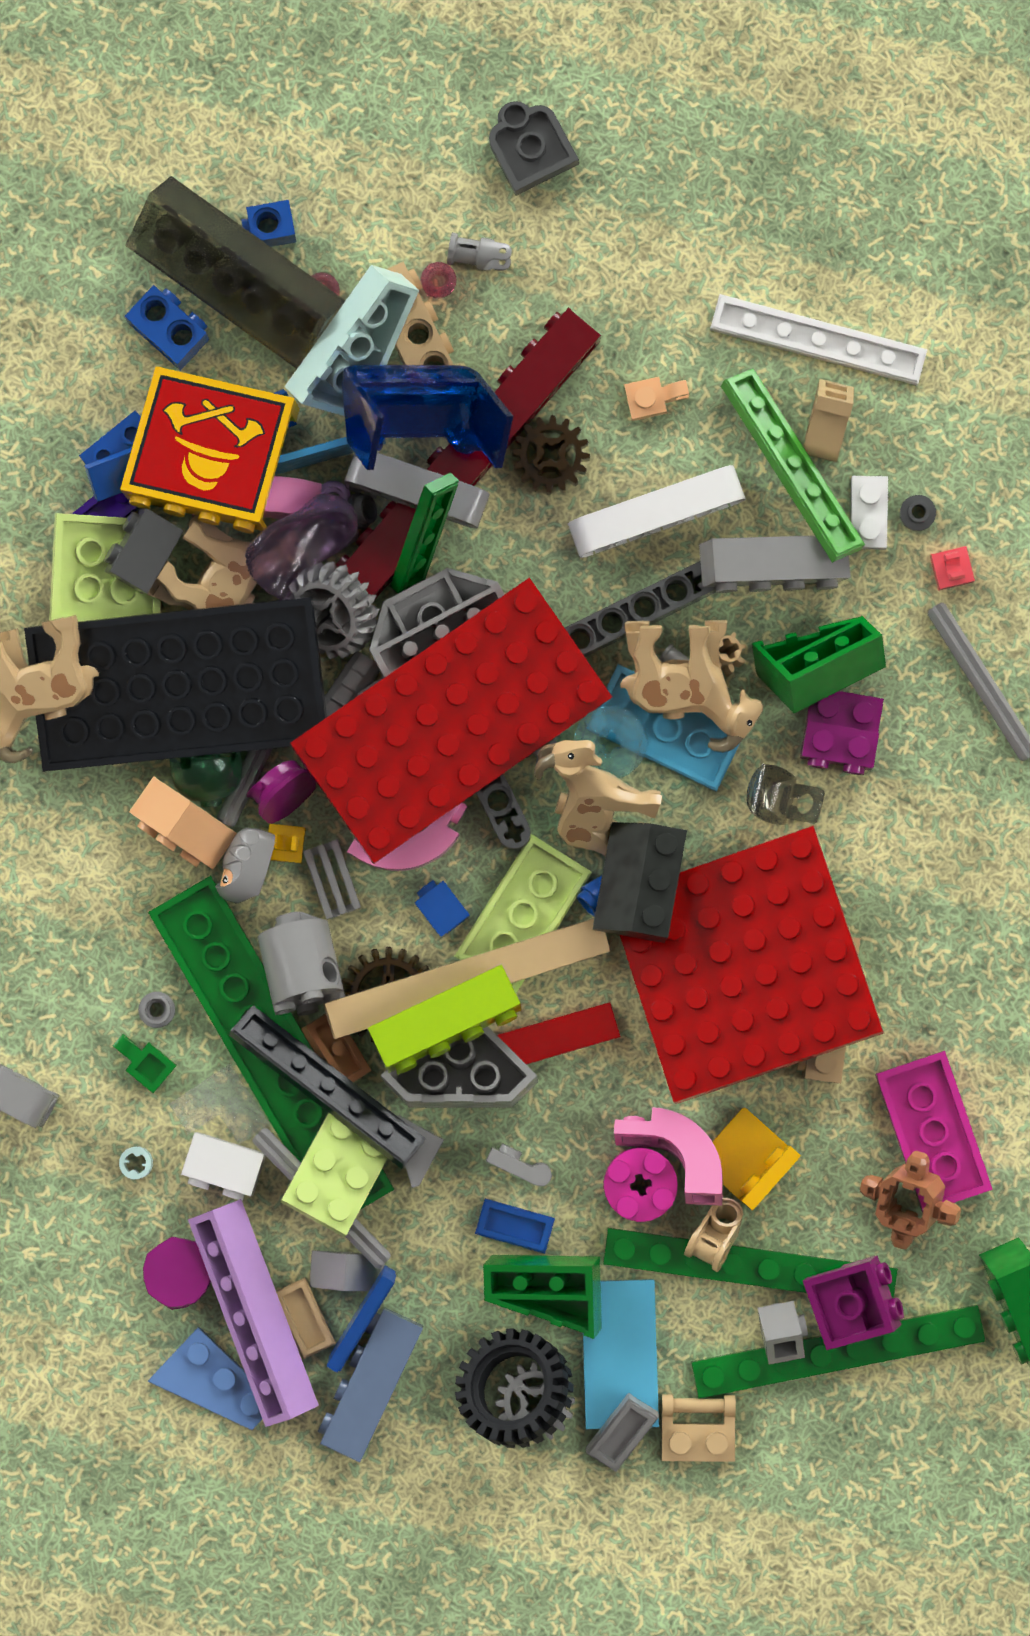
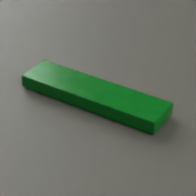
[390,472,459,594]

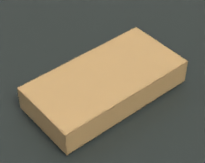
[276,1277,336,1359]

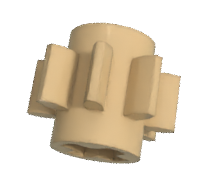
[719,632,746,677]

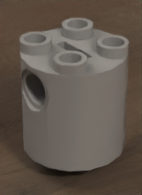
[257,912,345,1016]

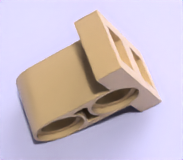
[803,379,854,462]

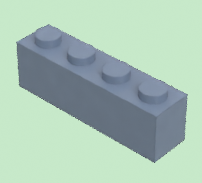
[318,1307,424,1462]

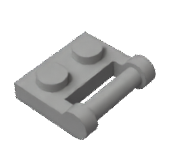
[486,1143,552,1186]

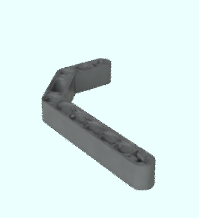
[476,561,716,851]

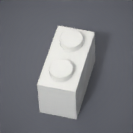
[181,1132,266,1201]

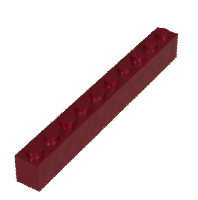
[336,307,601,604]

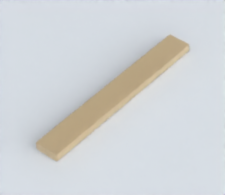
[323,918,611,1039]

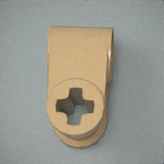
[684,1198,743,1272]

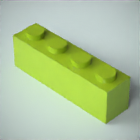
[368,964,522,1074]

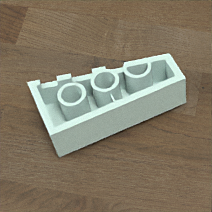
[285,265,419,421]

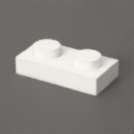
[850,476,888,550]

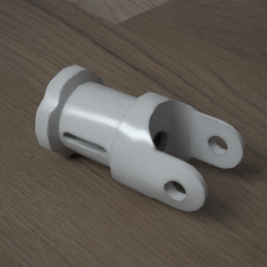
[447,232,512,271]

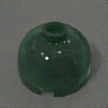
[169,752,242,808]

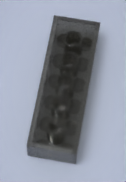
[125,176,345,369]

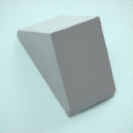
[397,1115,444,1188]
[310,1250,384,1291]

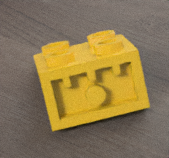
[712,1108,801,1211]

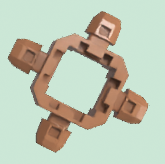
[860,1151,961,1249]

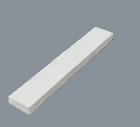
[710,294,927,386]

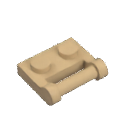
[661,1394,736,1462]

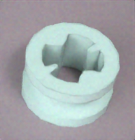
[119,1147,153,1179]

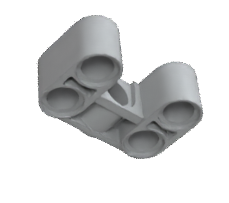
[0,1064,60,1128]

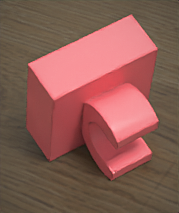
[930,546,975,591]

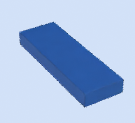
[326,1265,396,1373]

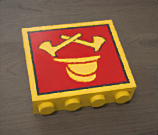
[120,366,300,534]

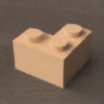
[129,776,237,869]

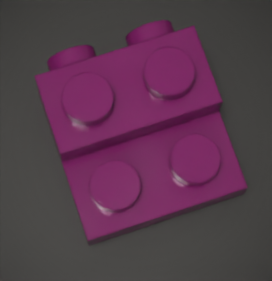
[800,691,884,775]
[803,1255,904,1350]

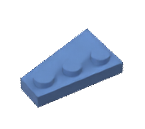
[148,1327,262,1430]

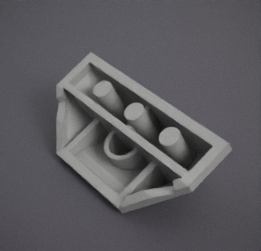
[369,568,504,677]

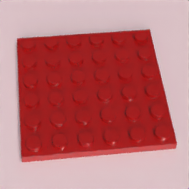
[620,826,884,1104]

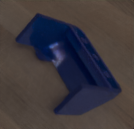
[342,365,514,470]

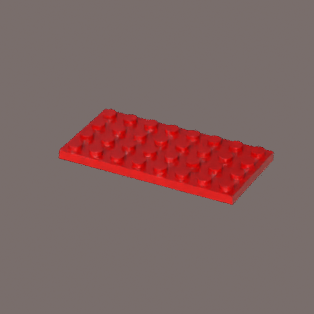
[289,577,612,864]

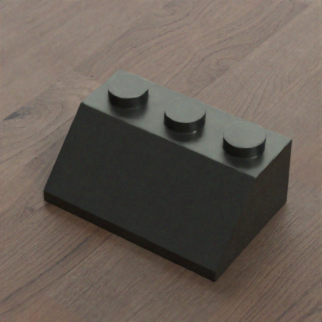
[592,822,687,943]

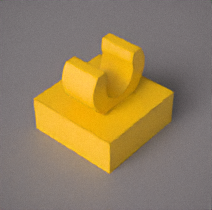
[268,824,306,864]

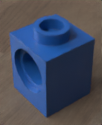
[241,200,296,250]
[414,880,470,938]

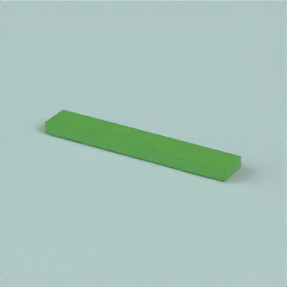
[721,368,865,563]

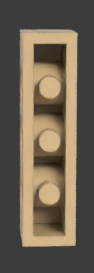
[386,262,469,414]

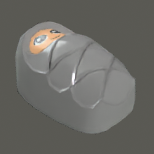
[215,827,275,904]

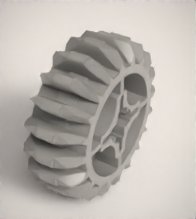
[284,561,380,659]

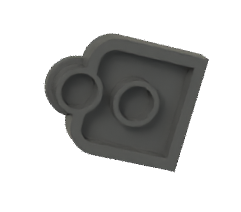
[489,101,579,196]

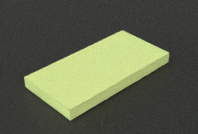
[454,834,592,993]

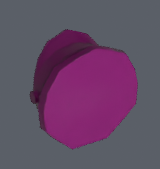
[246,760,316,824]
[143,1237,211,1310]

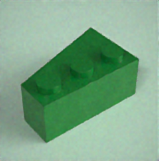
[752,616,886,714]
[979,1237,1030,1367]
[483,1255,602,1339]

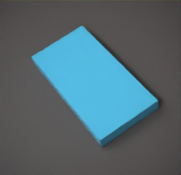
[586,664,740,792]
[583,1279,659,1429]

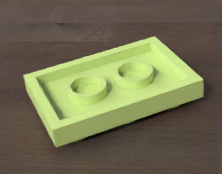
[280,1113,388,1237]

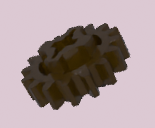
[512,415,590,495]

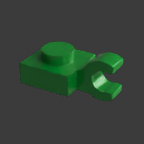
[112,1034,177,1093]

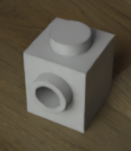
[758,1301,808,1364]

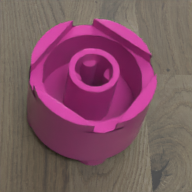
[603,1147,678,1222]

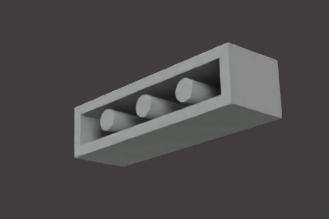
[699,536,851,593]

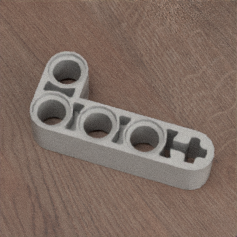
[344,447,490,529]

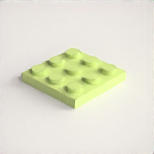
[49,513,161,621]

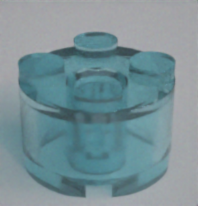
[574,705,648,778]

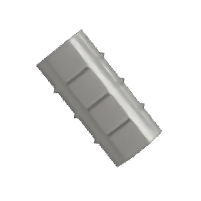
[324,652,380,717]

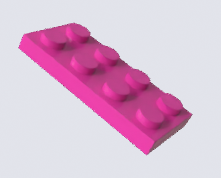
[875,1051,993,1213]

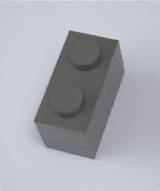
[104,508,184,594]

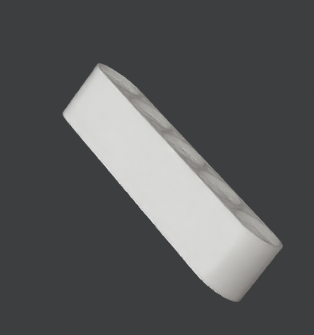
[568,465,746,558]

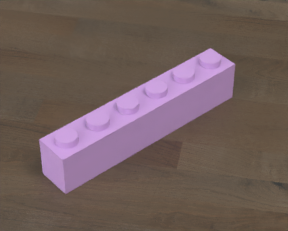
[188,1199,319,1427]

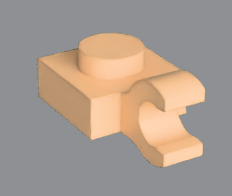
[624,377,689,421]

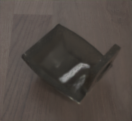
[746,764,825,825]

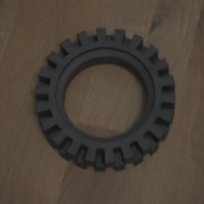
[455,1328,574,1448]

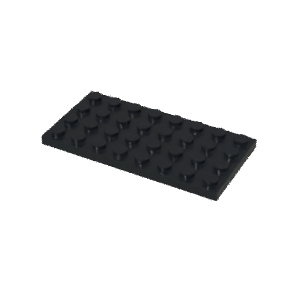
[24,597,327,772]

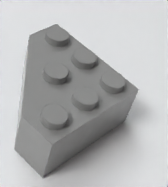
[381,1026,538,1108]

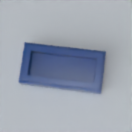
[475,1198,555,1254]

